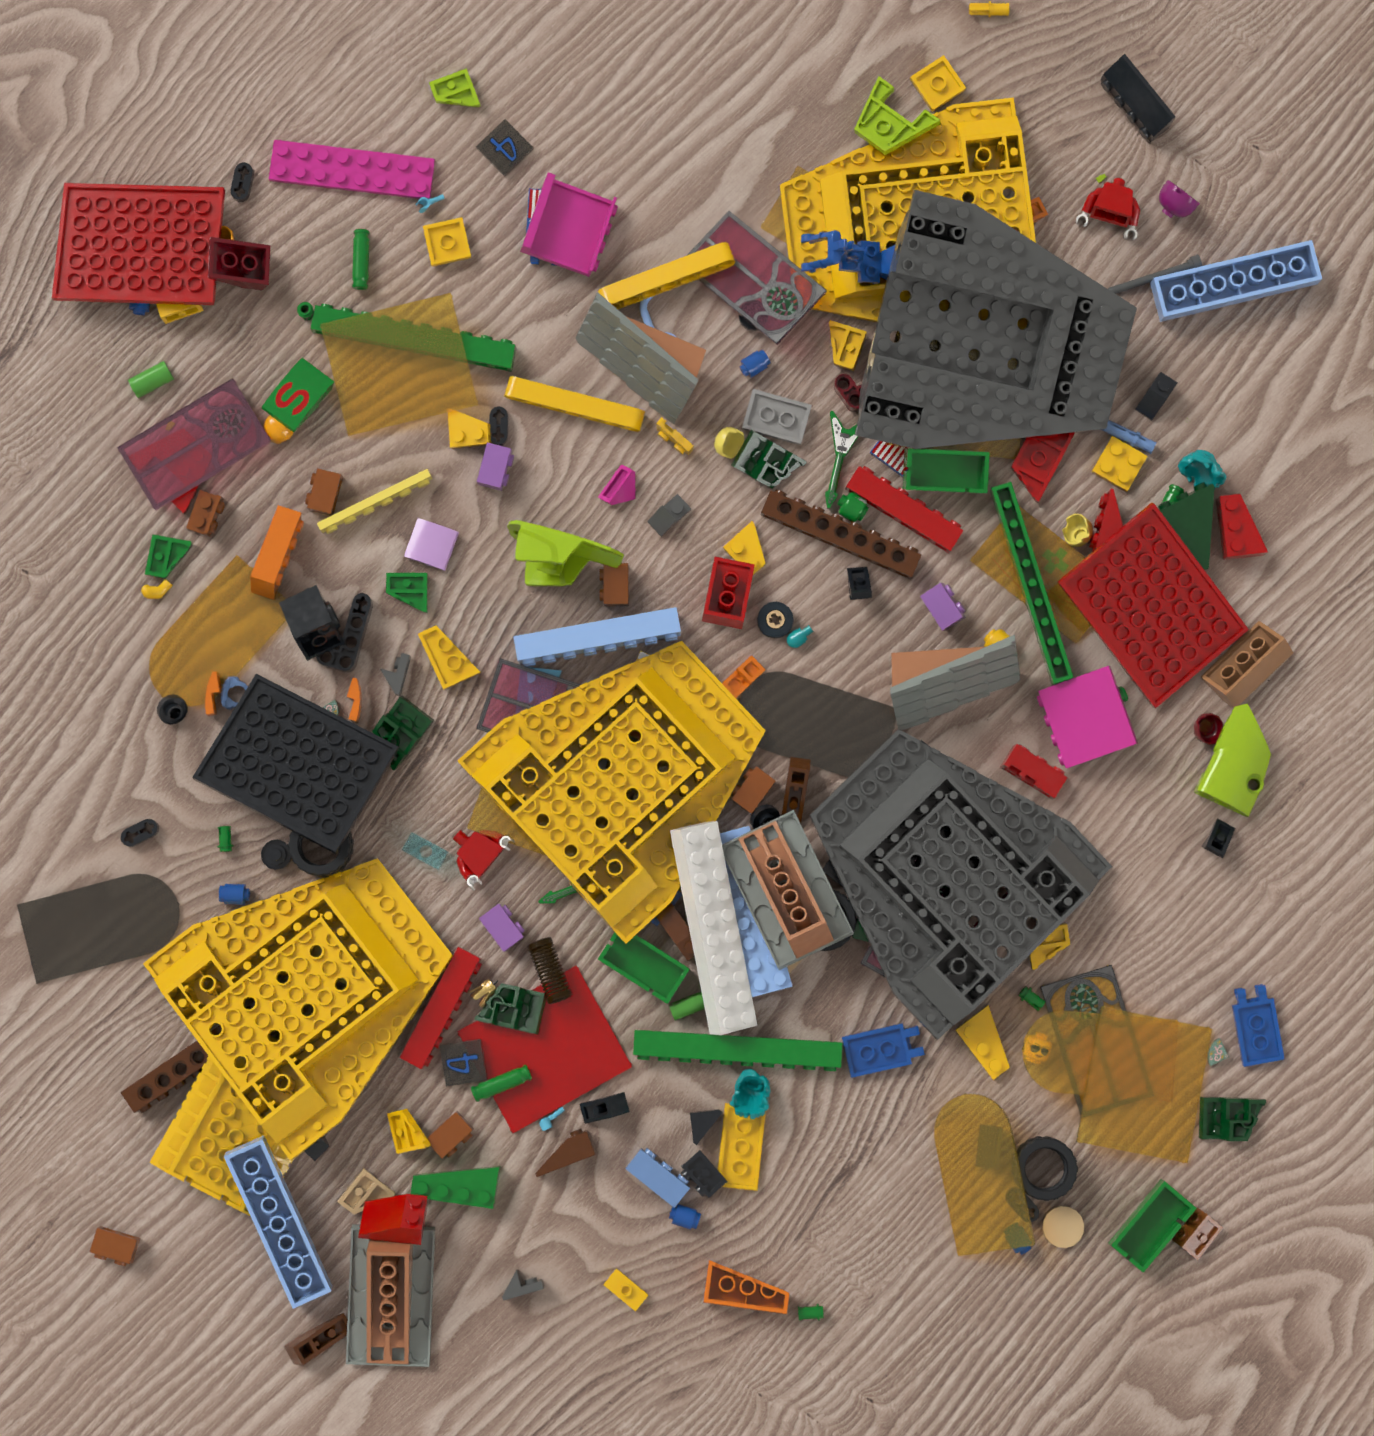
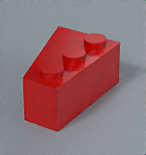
[1216,494,1268,560]
[1000,744,1068,800]

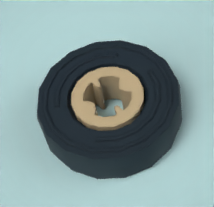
[757,601,794,639]

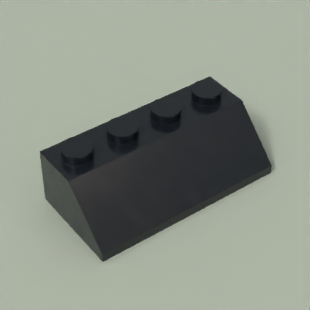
[1101,54,1176,143]

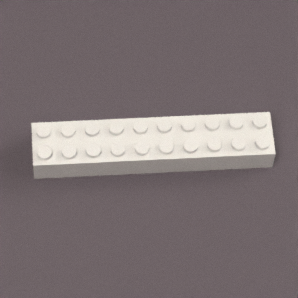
[670,821,757,1035]

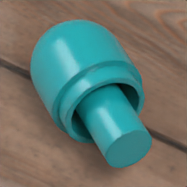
[787,625,814,648]

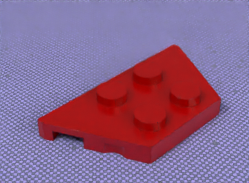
[1011,432,1075,503]

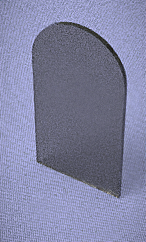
[739,672,896,777]
[17,874,180,984]

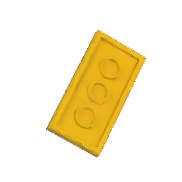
[718,1103,766,1191]

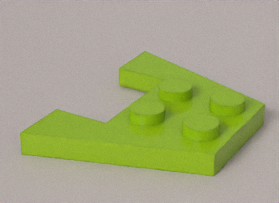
[854,76,941,155]

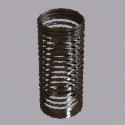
[527,937,573,1004]

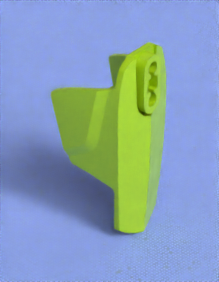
[507,520,624,587]

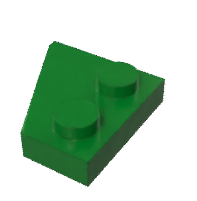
[145,534,192,579]
[386,573,428,613]

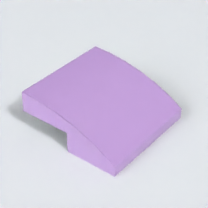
[404,518,459,571]

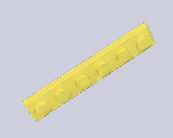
[317,469,432,534]

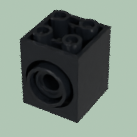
[279,585,344,661]

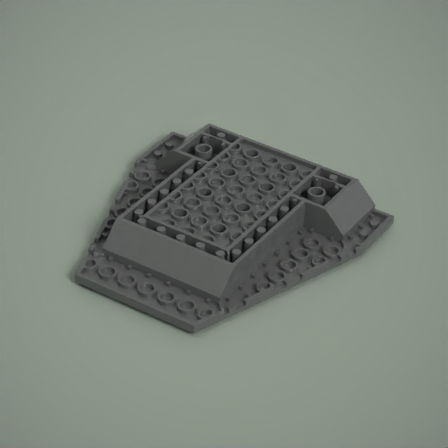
[855,190,1137,449]
[809,729,1113,1040]

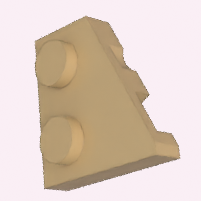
[337,1168,395,1214]

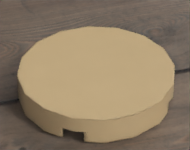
[1042,1206,1084,1248]

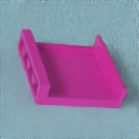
[520,172,618,277]
[1037,666,1138,769]

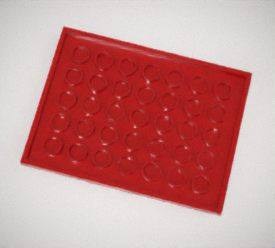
[51,183,225,305]
[1057,503,1249,708]

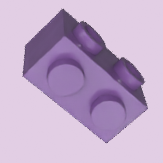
[477,442,514,491]
[920,583,966,631]
[479,904,525,952]

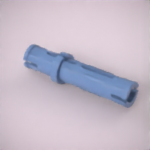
[1100,420,1157,454]

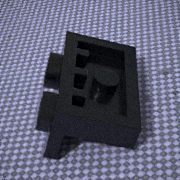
[681,1150,728,1198]

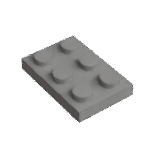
[742,389,812,445]

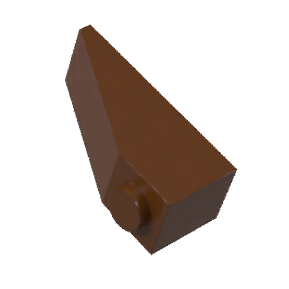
[781,757,811,824]
[656,903,695,961]
[535,1129,596,1177]
[284,1313,348,1365]

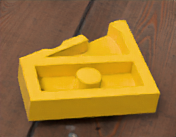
[829,320,867,371]
[448,408,491,449]
[656,417,694,455]
[723,521,766,575]
[1029,923,1070,970]
[387,1109,431,1154]

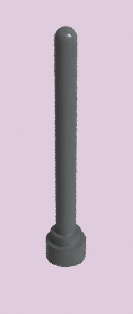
[1108,255,1203,294]

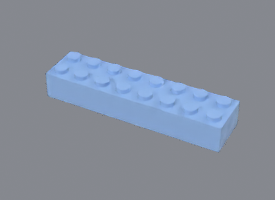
[1150,240,1322,322]
[513,607,681,667]
[720,826,792,997]
[224,1135,333,1309]

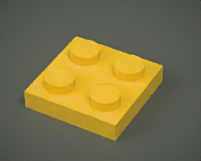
[910,55,966,112]
[423,217,471,267]
[1091,436,1147,492]

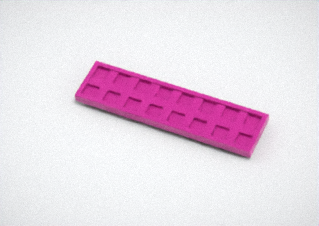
[269,140,435,199]

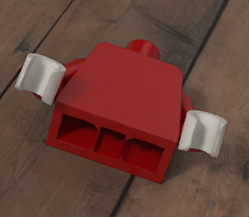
[1076,178,1140,240]
[453,829,515,890]

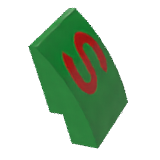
[261,358,334,432]

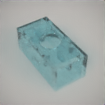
[402,832,449,870]

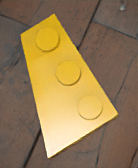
[418,625,481,690]
[955,1005,1010,1080]

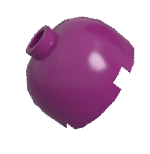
[1159,180,1200,218]

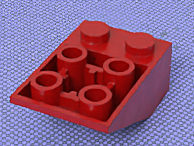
[1089,488,1123,553]

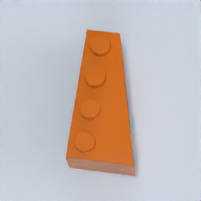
[250,505,304,600]
[703,1260,789,1314]

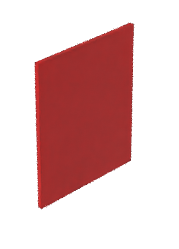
[457,965,632,1133]

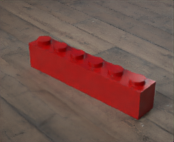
[845,466,964,554]
[399,947,482,1069]

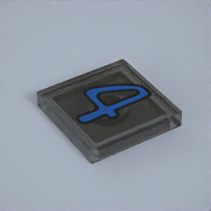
[476,119,533,177]
[440,1039,488,1087]

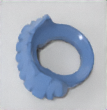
[220,676,248,710]

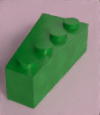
[410,1166,500,1209]

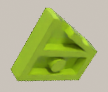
[429,68,481,107]

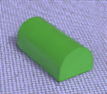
[128,361,174,398]
[669,991,705,1021]

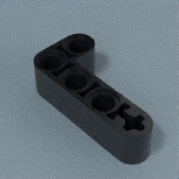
[316,593,373,673]

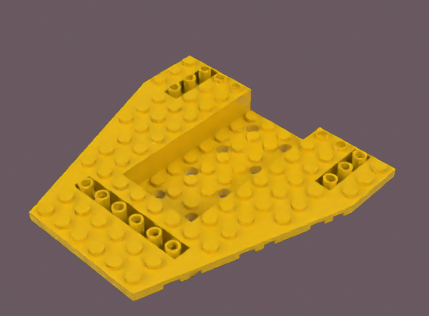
[780,97,1036,329]
[457,641,766,944]
[143,858,453,1161]

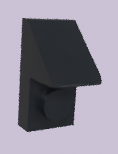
[847,567,872,600]
[1202,818,1236,858]

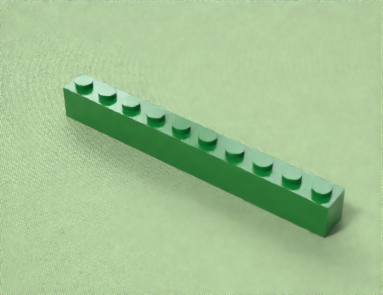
[310,304,517,372]
[990,482,1074,686]
[633,1030,842,1071]

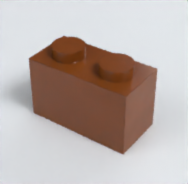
[305,468,343,516]
[599,563,629,606]
[731,766,776,815]
[427,1111,474,1158]
[90,1226,140,1266]

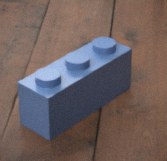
[625,1148,690,1208]

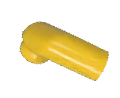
[141,579,173,599]

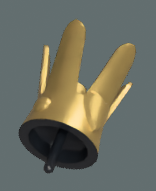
[468,979,498,1008]

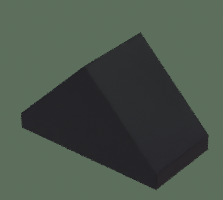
[690,1109,723,1145]

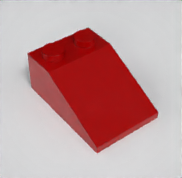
[702,557,755,629]
[358,1194,427,1245]

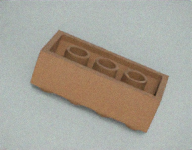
[1201,621,1294,708]

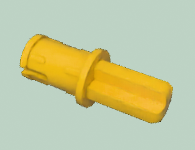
[969,1,1009,18]

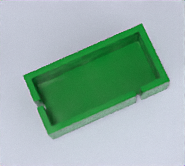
[902,448,990,493]
[598,932,690,1004]
[1108,1179,1197,1273]

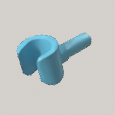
[415,194,445,213]
[539,1107,565,1131]

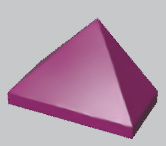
[598,464,636,505]

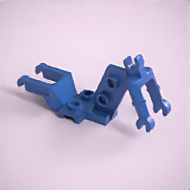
[801,230,896,284]

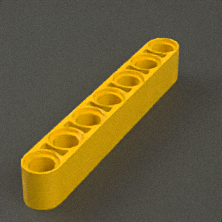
[598,242,735,309]
[504,376,645,432]

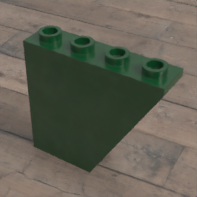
[1158,482,1215,570]

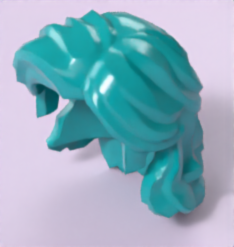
[1178,450,1227,490]
[730,1069,771,1119]

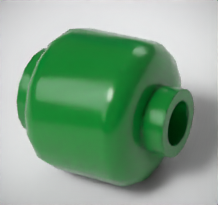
[837,492,869,522]

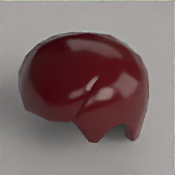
[1194,713,1223,745]

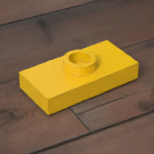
[603,1268,649,1311]

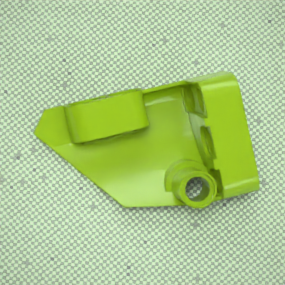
[1194,703,1271,817]

